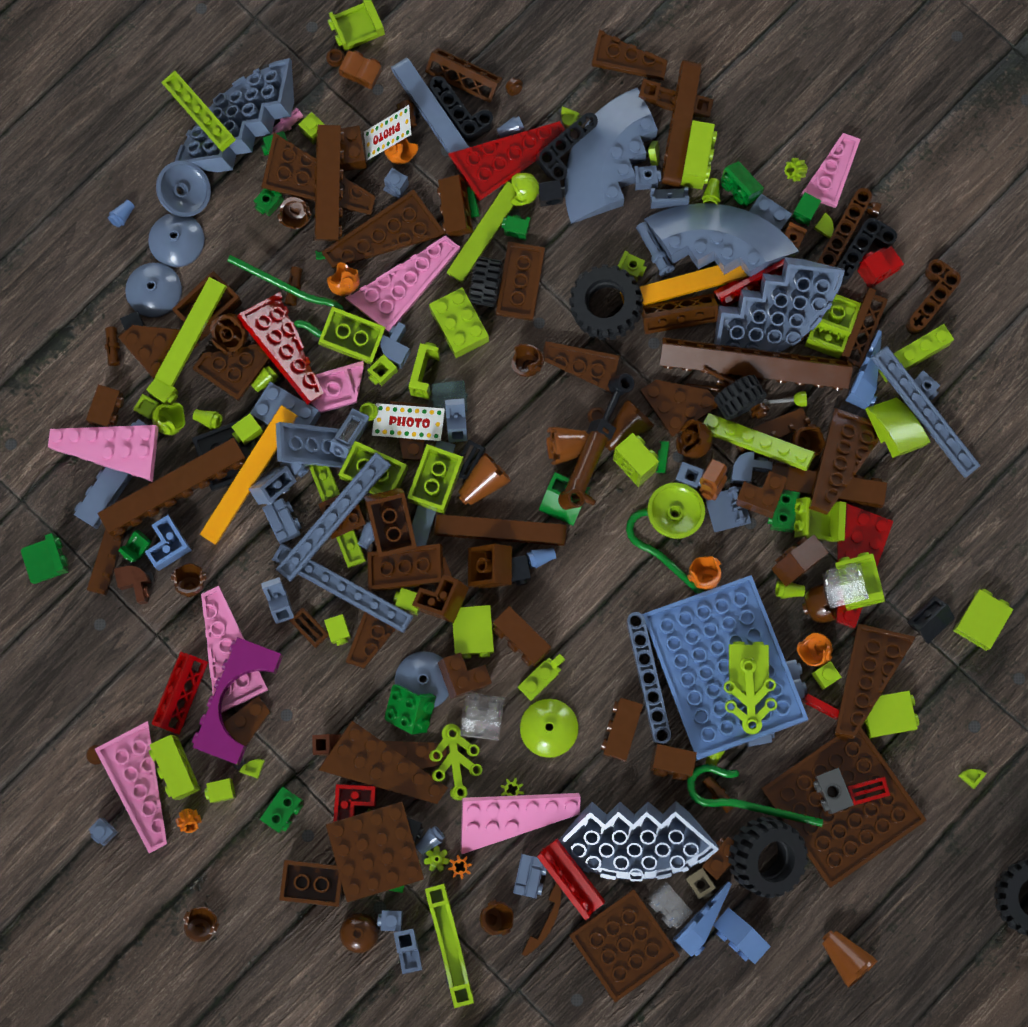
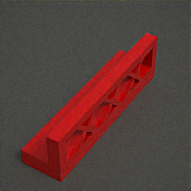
[714,258,785,306]
[151,651,208,735]
[537,838,606,920]

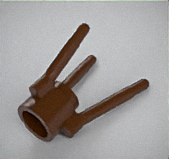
[686,368,735,392]

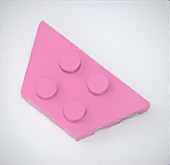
[311,361,364,413]

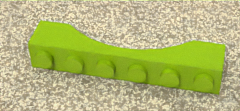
[425,884,475,1008]

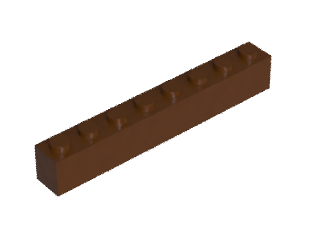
[97,438,246,536]

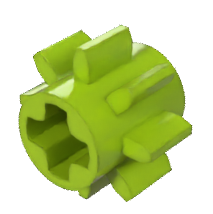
[784,158,808,181]
[500,778,524,796]

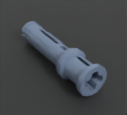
[636,222,675,277]

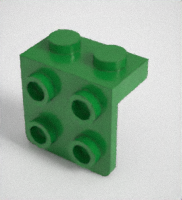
[21,533,69,584]
[384,684,436,735]

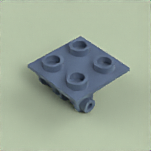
[705,486,751,533]

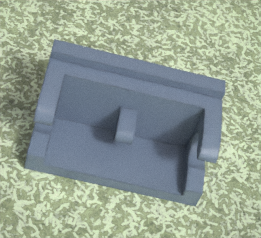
[650,187,689,209]

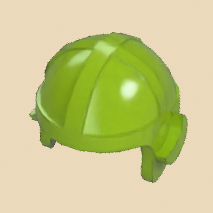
[511,173,539,206]
[152,403,185,435]

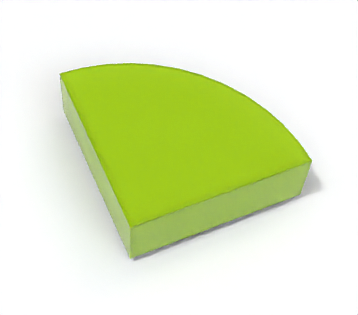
[561,106,579,131]
[648,140,660,166]
[814,213,834,239]
[239,759,265,779]
[958,769,987,789]

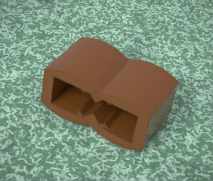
[339,51,382,90]
[700,459,727,501]

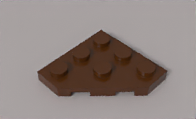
[118,325,199,379]
[192,344,270,401]
[640,380,718,437]

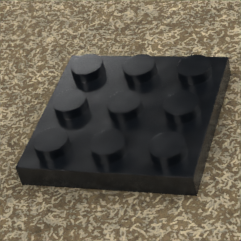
[192,420,266,492]

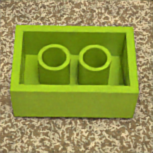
[681,120,717,190]
[429,287,489,358]
[318,306,386,365]
[613,433,659,487]
[338,441,408,494]
[407,444,464,514]
[149,735,201,800]

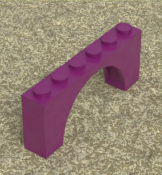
[192,637,283,765]

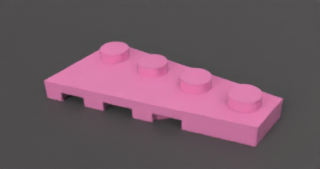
[801,133,860,208]

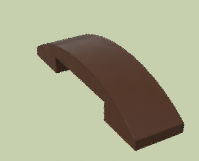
[638,78,714,118]
[522,883,561,956]

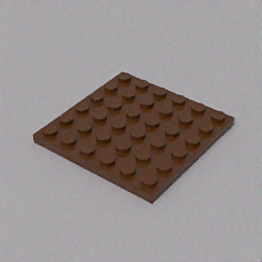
[761,728,927,888]

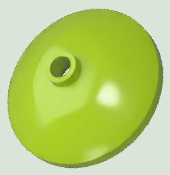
[647,483,705,539]
[520,699,578,758]

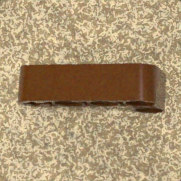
[906,259,961,335]

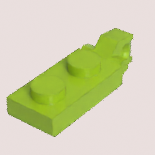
[517,654,565,701]

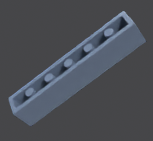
[74,419,160,530]

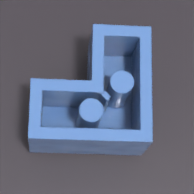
[145,515,192,571]
[713,907,771,964]

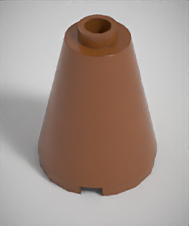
[546,427,589,465]
[458,453,511,505]
[822,931,877,987]

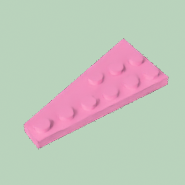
[345,236,460,333]
[201,586,268,713]
[95,721,167,854]
[461,793,581,854]

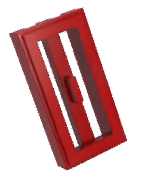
[803,694,840,720]
[847,776,890,806]

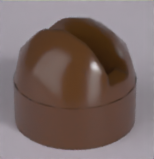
[866,202,881,218]

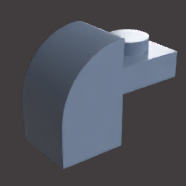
[381,322,411,369]
[445,398,468,443]
[730,452,773,485]
[261,577,294,624]
[394,929,423,974]

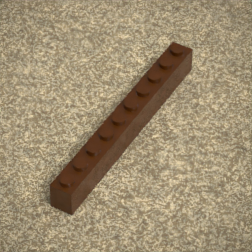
[659,338,853,390]

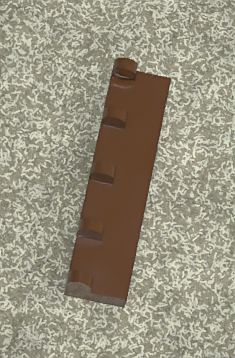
[735,408,811,455]
[87,528,127,596]

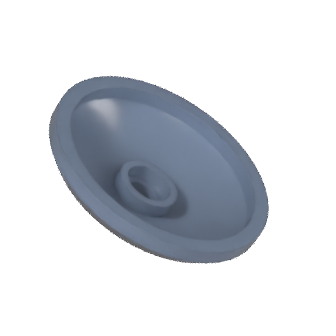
[156,161,211,217]
[148,213,205,267]
[125,263,182,318]
[395,651,449,708]

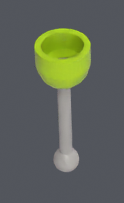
[761,391,807,407]

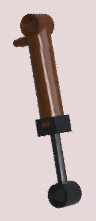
[558,373,634,510]

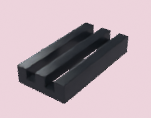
[458,440,486,480]

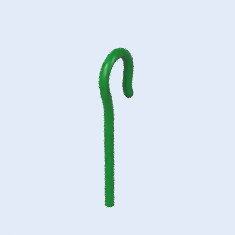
[227,255,345,338]
[626,508,705,594]
[687,764,823,827]

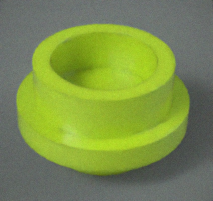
[359,402,378,421]

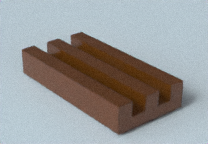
[289,607,329,649]

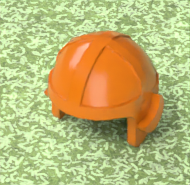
[384,138,418,164]
[327,262,360,296]
[687,556,722,590]
[797,633,833,667]

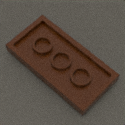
[496,242,545,321]
[367,544,444,591]

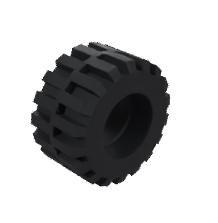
[470,256,503,307]
[714,375,767,420]

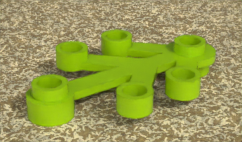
[724,657,777,734]
[429,724,482,800]

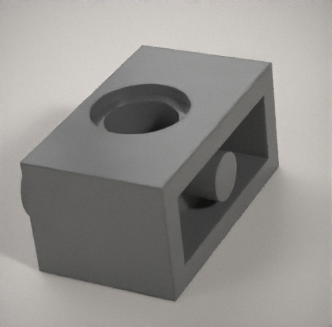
[813,768,854,814]

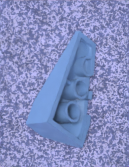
[845,330,882,410]
[673,881,732,957]

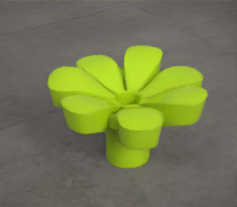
[423,846,450,872]

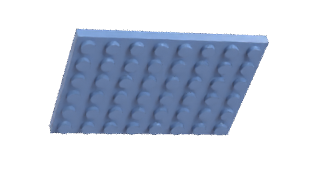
[642,575,808,760]

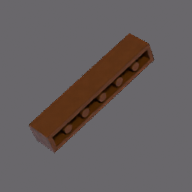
[314,124,344,241]
[771,463,887,508]

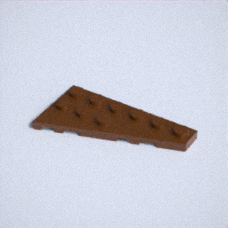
[261,132,375,215]
[322,189,446,268]
[809,408,879,515]
[835,624,916,739]
[318,721,448,804]

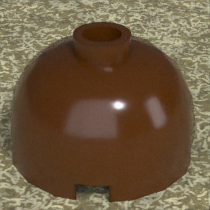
[209,313,249,352]
[676,419,713,458]
[802,583,837,623]
[340,913,379,953]

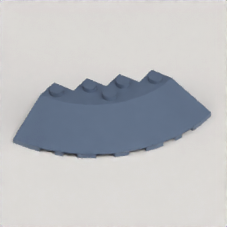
[175,58,294,172]
[564,88,658,224]
[644,203,799,278]
[714,257,845,352]
[559,801,719,881]

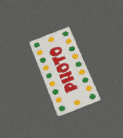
[364,105,411,161]
[372,403,445,441]

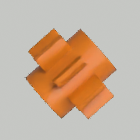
[176,808,202,833]
[448,855,472,879]

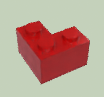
[857,246,904,288]
[333,784,377,822]

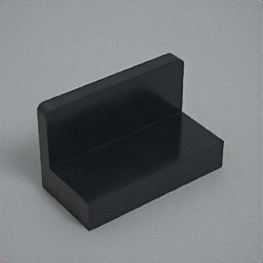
[907,596,955,644]

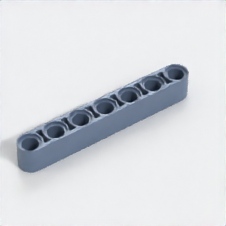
[391,57,469,154]
[626,612,671,745]

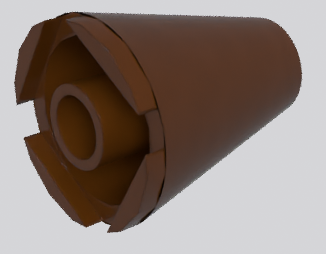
[605,400,654,452]

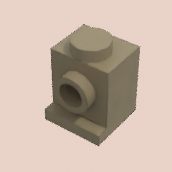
[684,868,716,900]

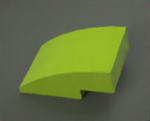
[805,294,861,359]
[865,397,930,458]

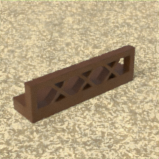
[425,48,503,103]
[839,287,888,368]
[641,294,718,334]

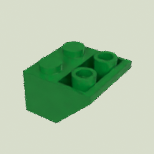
[721,161,764,208]
[539,472,590,526]

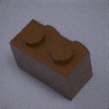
[86,384,124,427]
[700,837,734,880]

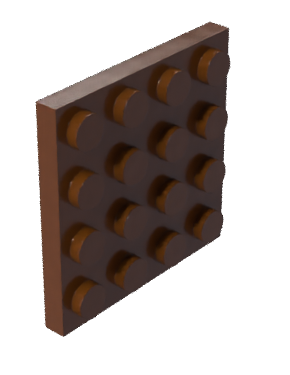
[326,802,424,902]
[569,889,680,1003]

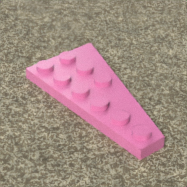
[48,425,159,482]

